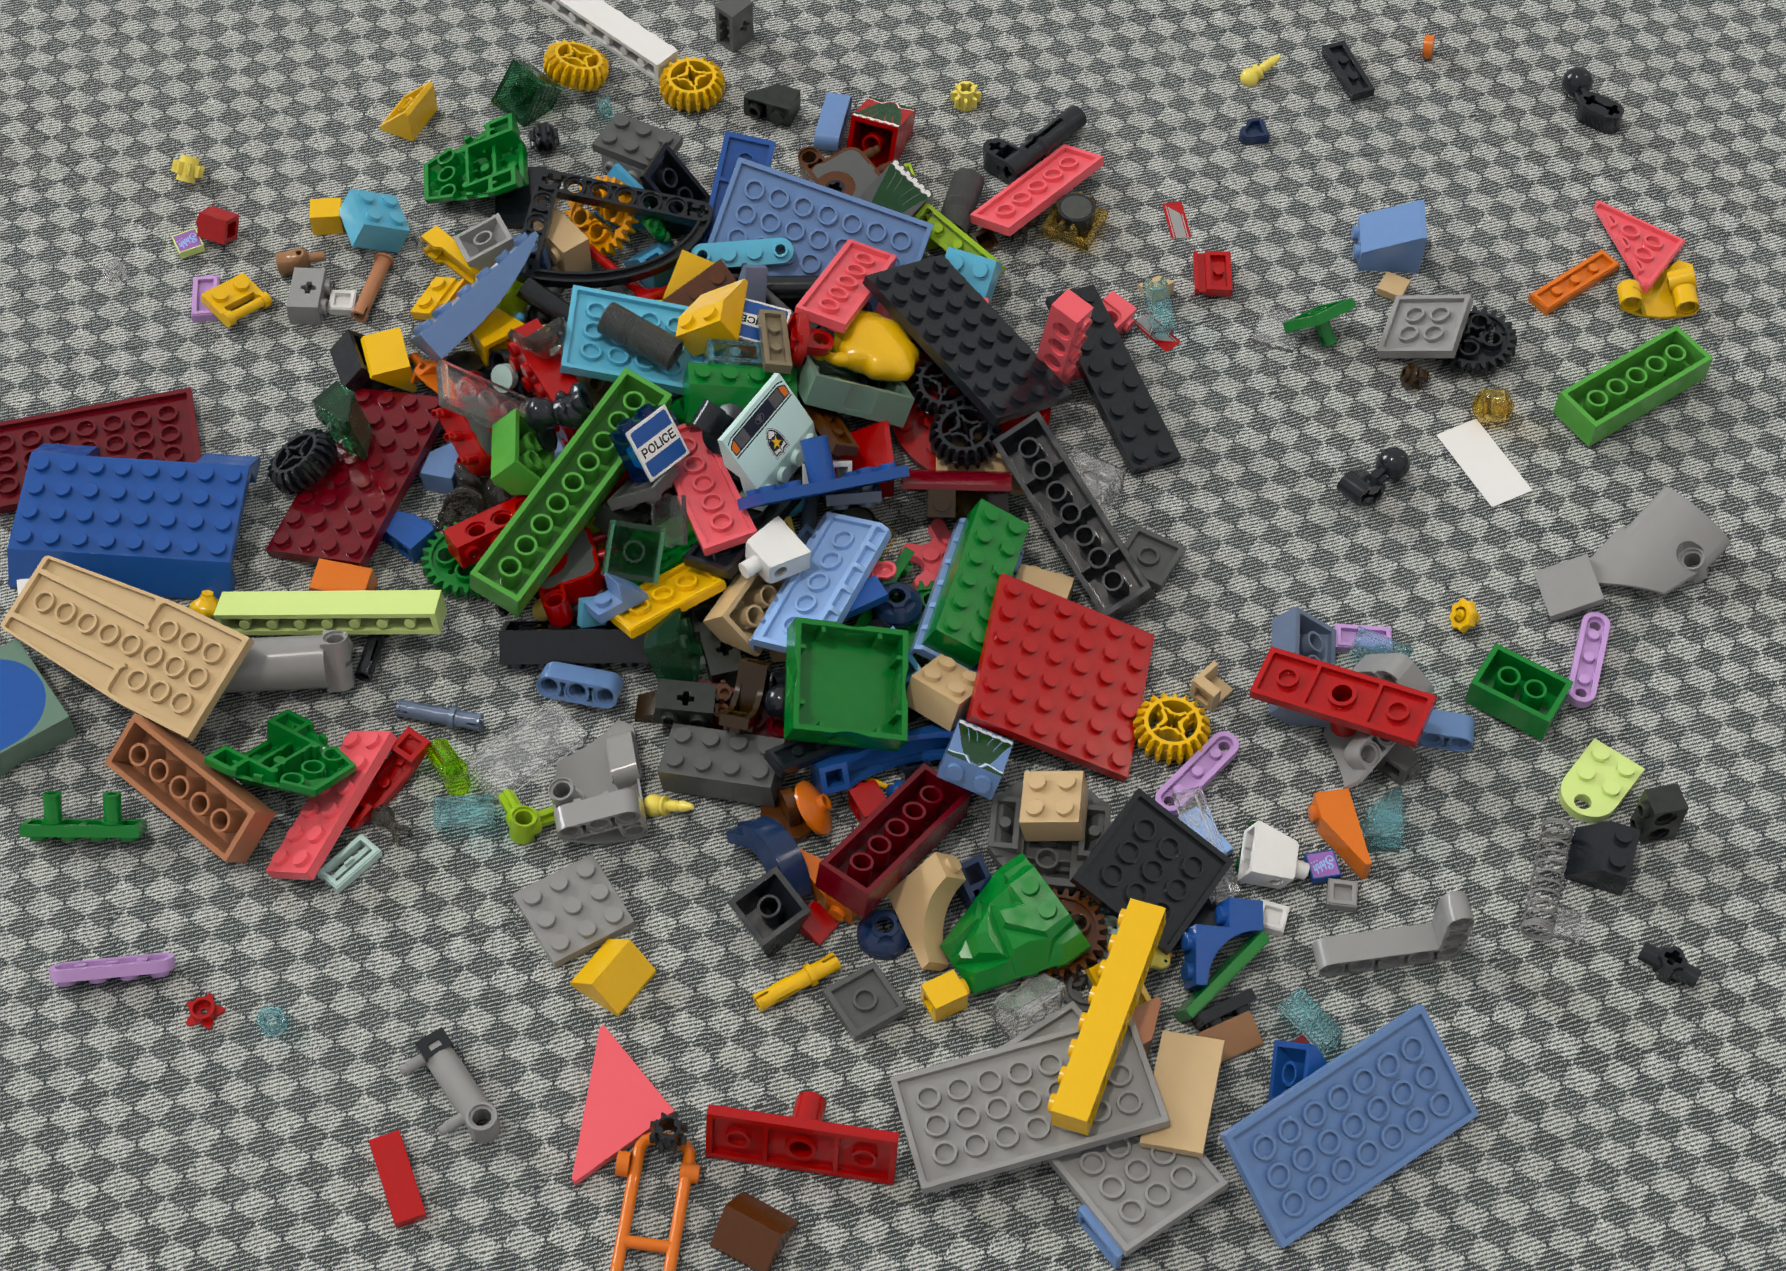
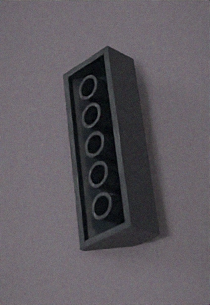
[499,619,674,669]

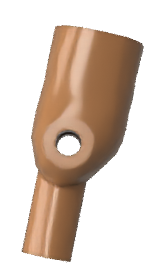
[275,248,325,276]

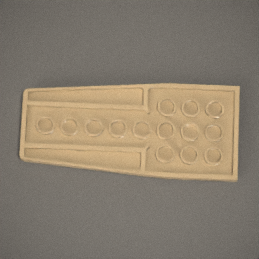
[1,556,254,742]

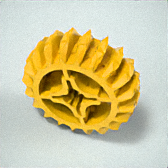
[543,40,609,92]
[659,55,725,114]
[1133,691,1211,766]

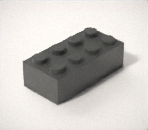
[657,723,786,807]

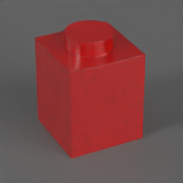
[196,206,239,245]

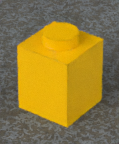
[309,197,344,235]
[920,969,970,1023]

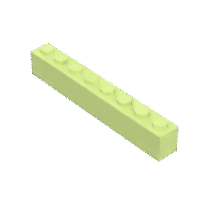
[213,590,447,635]

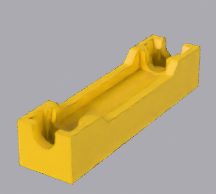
[421,225,482,285]

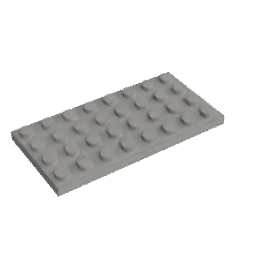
[999,1001,1228,1258]
[890,1016,1170,1194]

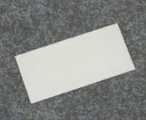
[1437,419,1533,507]

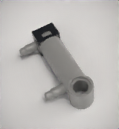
[399,1027,501,1144]

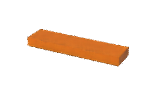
[1528,249,1620,316]

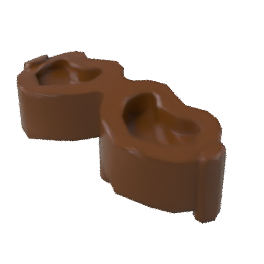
[713,680,732,724]

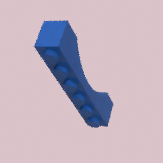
[810,720,985,795]

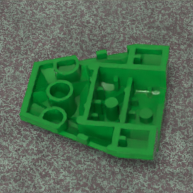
[424,113,529,204]
[204,709,356,798]
[940,853,1092,995]

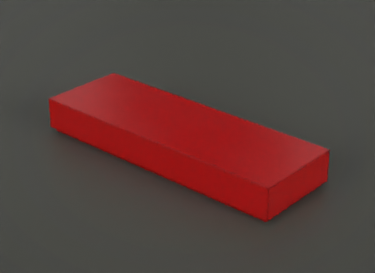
[368,1130,427,1229]

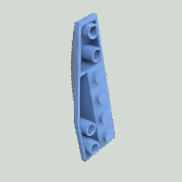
[409,231,539,361]

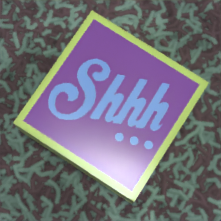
[171,228,205,259]

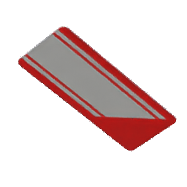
[1162,202,1191,239]
[1134,313,1181,352]

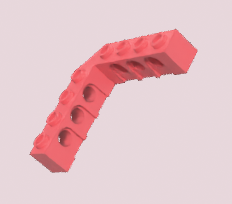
[1036,289,1137,385]

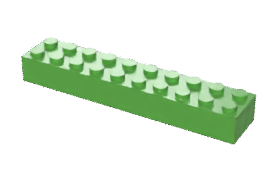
[470,367,672,617]

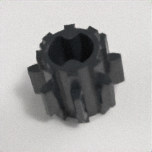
[529,122,560,155]
[649,1112,688,1154]

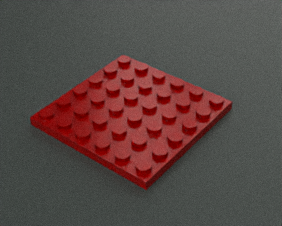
[966,573,1155,782]

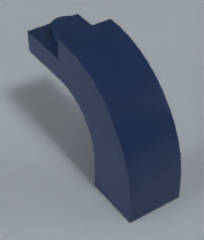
[726,816,812,897]

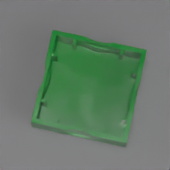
[784,617,909,752]

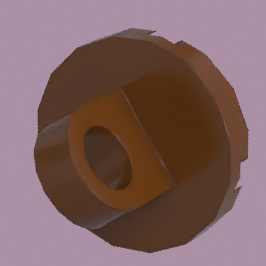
[760,787,814,843]

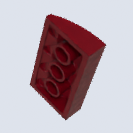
[900,470,1012,494]

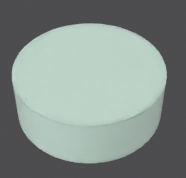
[491,363,518,391]

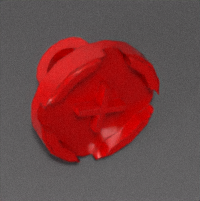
[787,312,834,367]

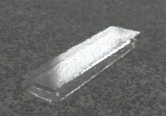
[1172,786,1242,903]

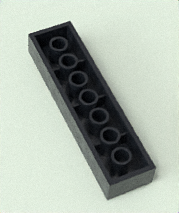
[992,411,1157,620]

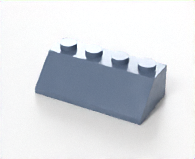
[1269,606,1336,726]

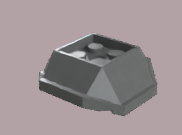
[987,779,1111,893]

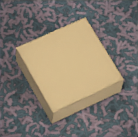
[1376,271,1411,301]

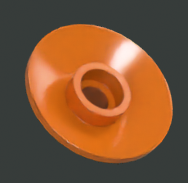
[795,780,832,836]

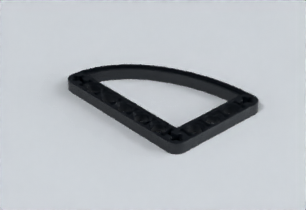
[516,170,713,289]

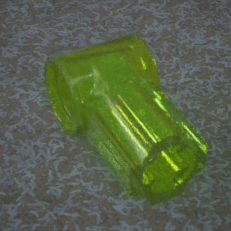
[425,738,471,796]

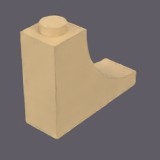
[888,852,966,971]

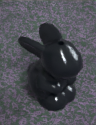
[524,382,594,452]

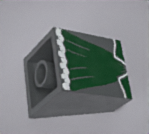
[859,158,933,217]

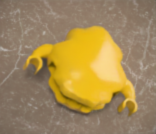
[812,310,919,382]

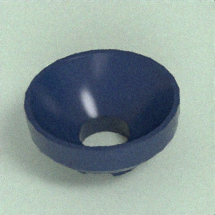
[871,582,923,630]
[857,908,910,961]

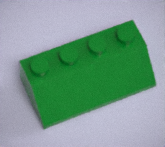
[682,362,798,426]

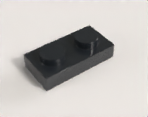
[1191,988,1257,1030]

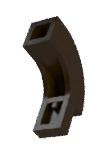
[719,657,773,735]

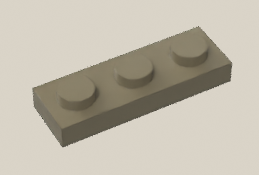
[757,309,792,374]

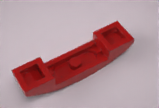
[346,726,431,831]

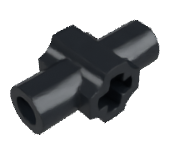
[1637,941,1702,988]

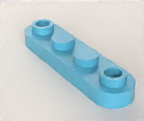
[690,238,794,269]

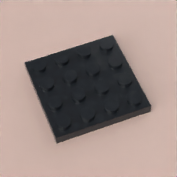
[1070,788,1234,955]

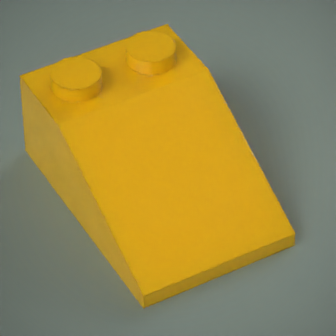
[675,278,748,357]

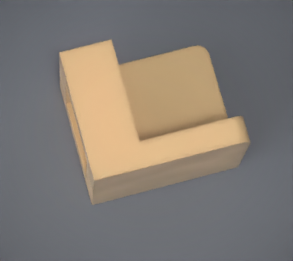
[1189,661,1233,712]

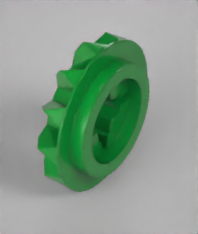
[640,216,671,244]

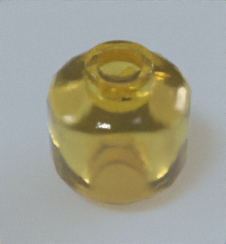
[1472,389,1514,424]

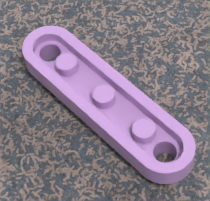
[1567,612,1610,708]
[1155,731,1239,816]
[49,952,176,987]

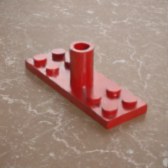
[1249,646,1437,748]
[705,1091,899,1185]

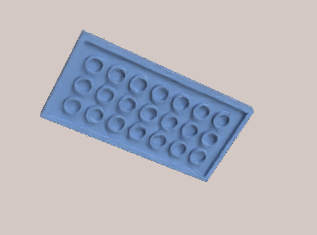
[704,157,934,312]
[1219,1004,1479,1248]

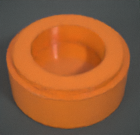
[1422,34,1435,59]

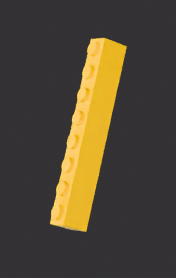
[1047,898,1166,1136]

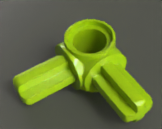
[498,789,555,845]

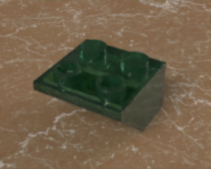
[312,381,372,460]
[643,608,703,682]

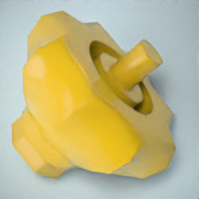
[189,590,219,618]
[1449,598,1480,633]

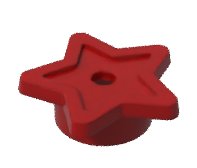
[186,993,225,1030]

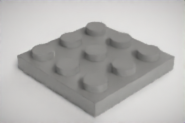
[1377,294,1473,358]
[512,854,635,968]

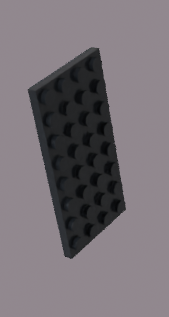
[862,255,1073,426]

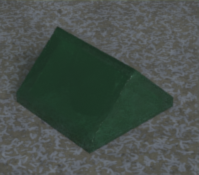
[601,519,667,584]

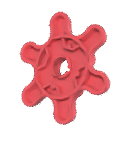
[900,519,952,588]

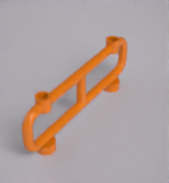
[610,1132,701,1271]

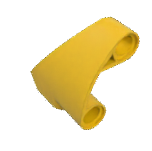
[1617,260,1700,319]

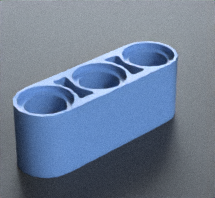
[814,92,852,152]
[536,661,624,709]
[1417,709,1475,752]

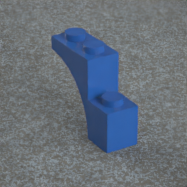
[1181,897,1263,991]

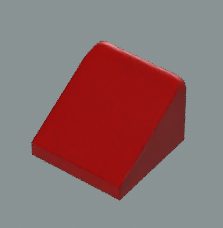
[799,900,838,947]

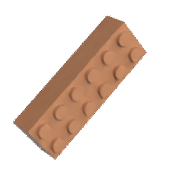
[104,714,276,863]

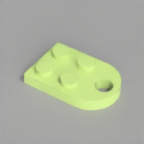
[1559,738,1645,823]

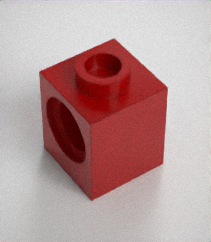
[848,779,887,824]

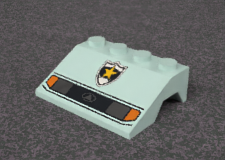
[718,373,817,511]

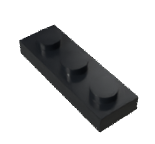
[1321,41,1375,102]

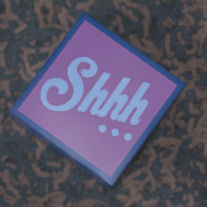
[1304,849,1342,885]

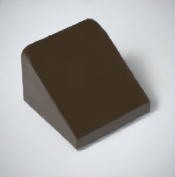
[968,228,1001,253]
[635,690,657,723]

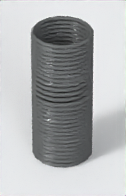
[940,168,985,234]
[597,302,684,371]

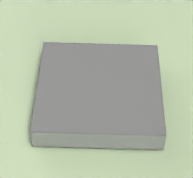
[1534,554,1606,621]

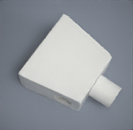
[738,516,811,584]
[1237,820,1310,889]

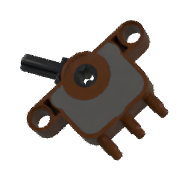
[798,145,892,198]

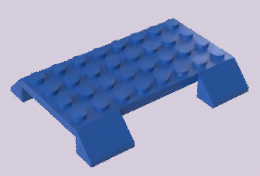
[7,443,261,600]

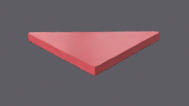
[1593,200,1686,294]
[572,1025,675,1186]

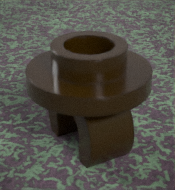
[1400,363,1429,390]

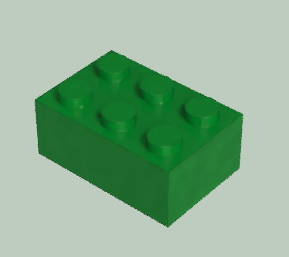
[1464,643,1574,741]

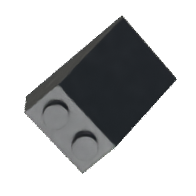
[640,142,710,238]

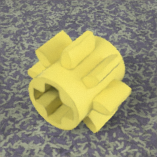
[950,81,981,112]
[171,154,205,184]

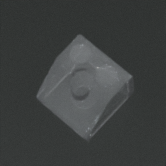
[991,973,1066,1041]

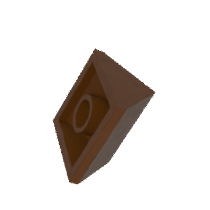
[710,1191,799,1271]

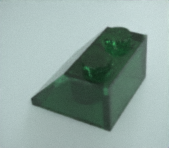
[491,59,563,127]

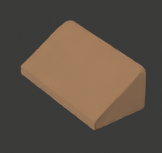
[1196,1011,1263,1064]

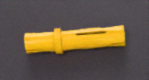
[752,952,842,1012]

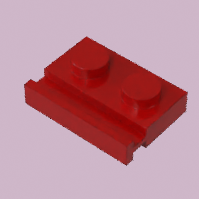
[1192,250,1233,297]

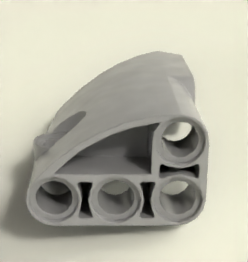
[1590,487,1731,596]
[1323,653,1434,789]

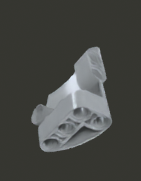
[548,720,648,844]

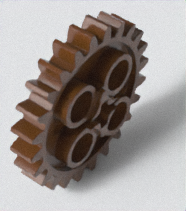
[1037,888,1108,982]

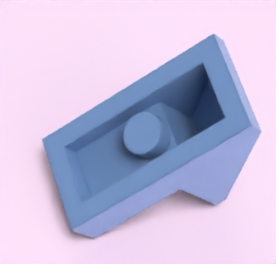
[584,572,649,624]

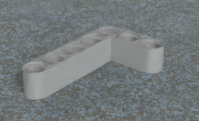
[1311,891,1475,977]

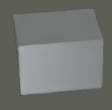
[453,213,514,269]

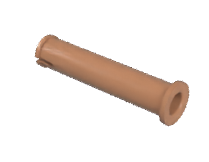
[351,252,394,323]

